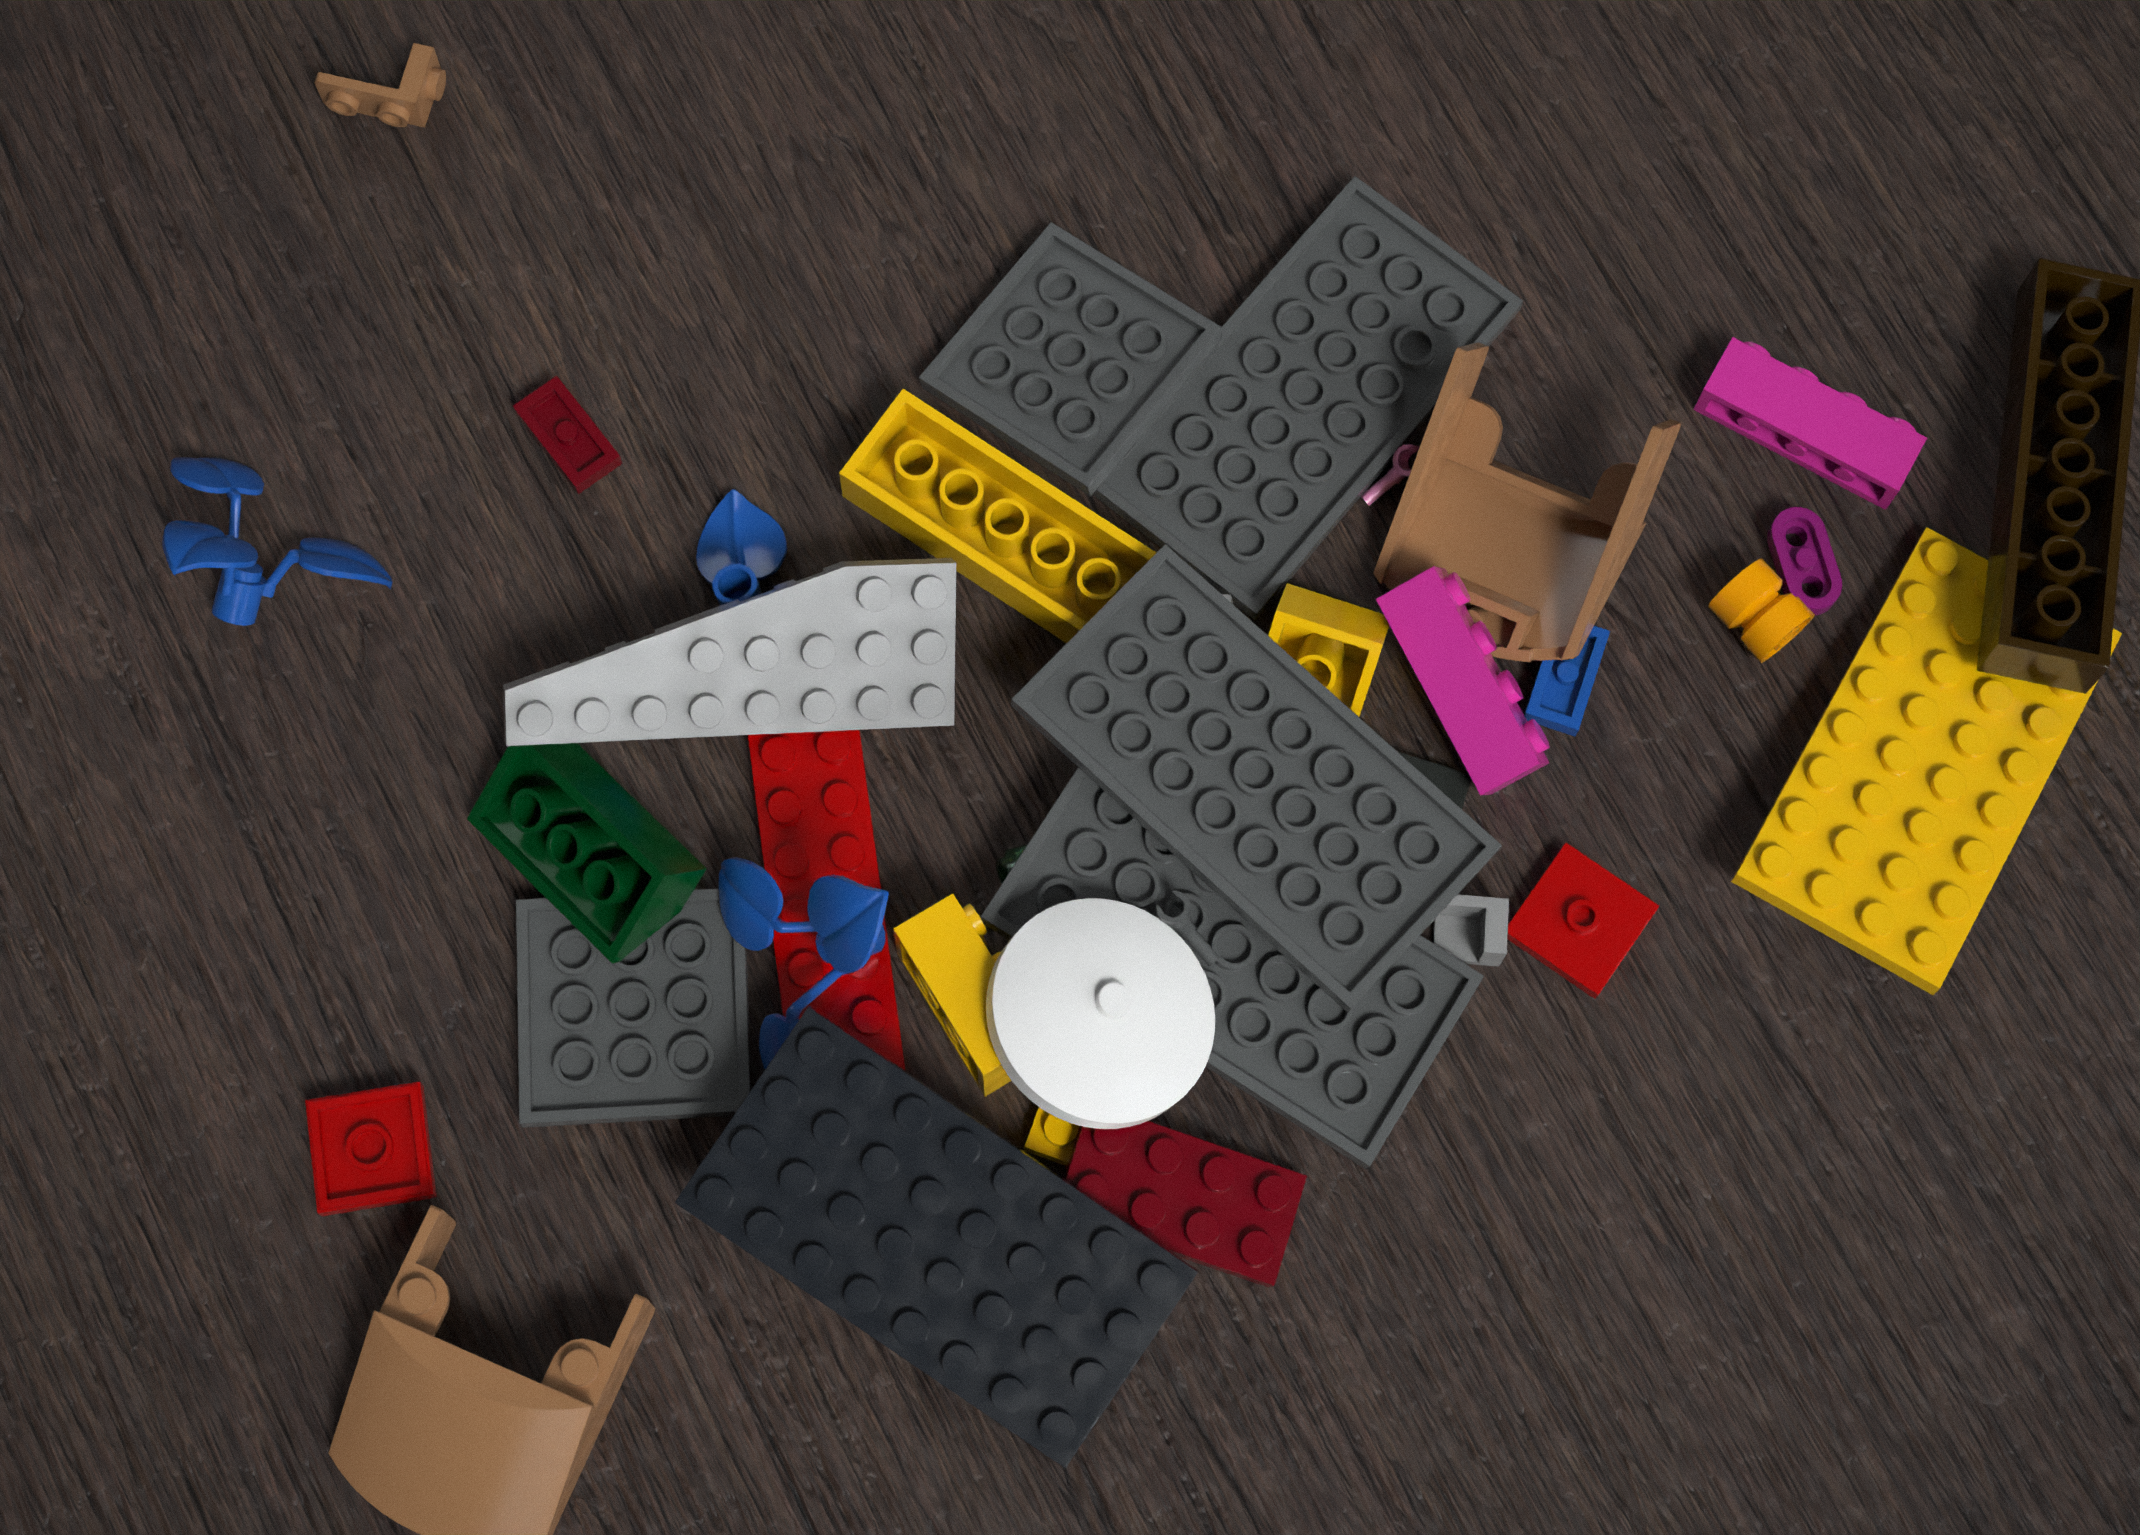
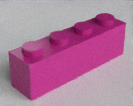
[1693,337,1927,510]
[1376,566,1550,796]

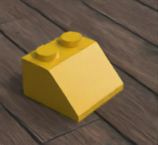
[1268,583,1389,717]

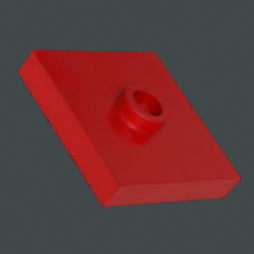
[1507,843,1659,999]
[305,1081,437,1217]

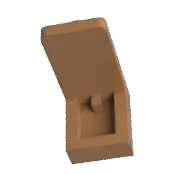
[314,43,446,128]

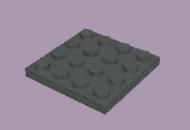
[919,222,1222,497]
[516,889,752,1128]

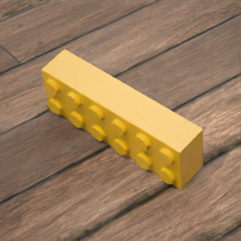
[839,389,1157,643]

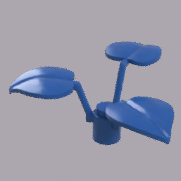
[162,457,393,626]
[696,489,787,606]
[718,857,889,1069]

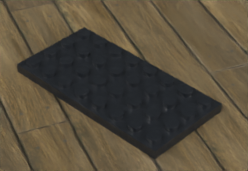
[675,1006,1198,1468]

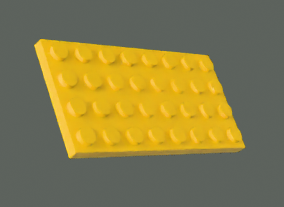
[1731,527,2122,995]

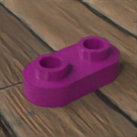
[1767,507,1842,616]

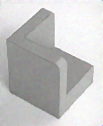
[1433,895,1509,967]

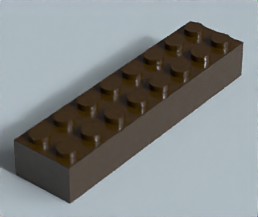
[1977,258,2140,694]

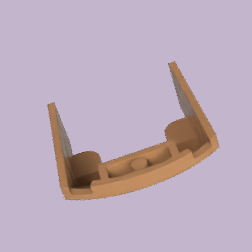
[1373,342,1681,662]
[328,1205,655,1535]

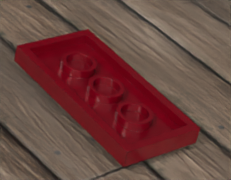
[1063,1121,1307,1288]

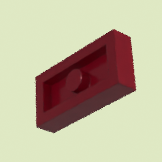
[512,376,623,495]

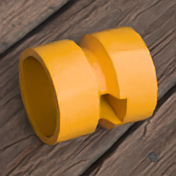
[1708,558,1815,663]

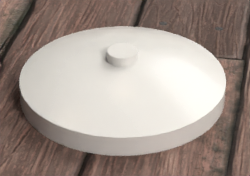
[986,898,1215,1129]

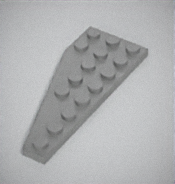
[503,558,956,746]

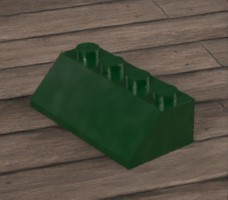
[467,743,707,964]

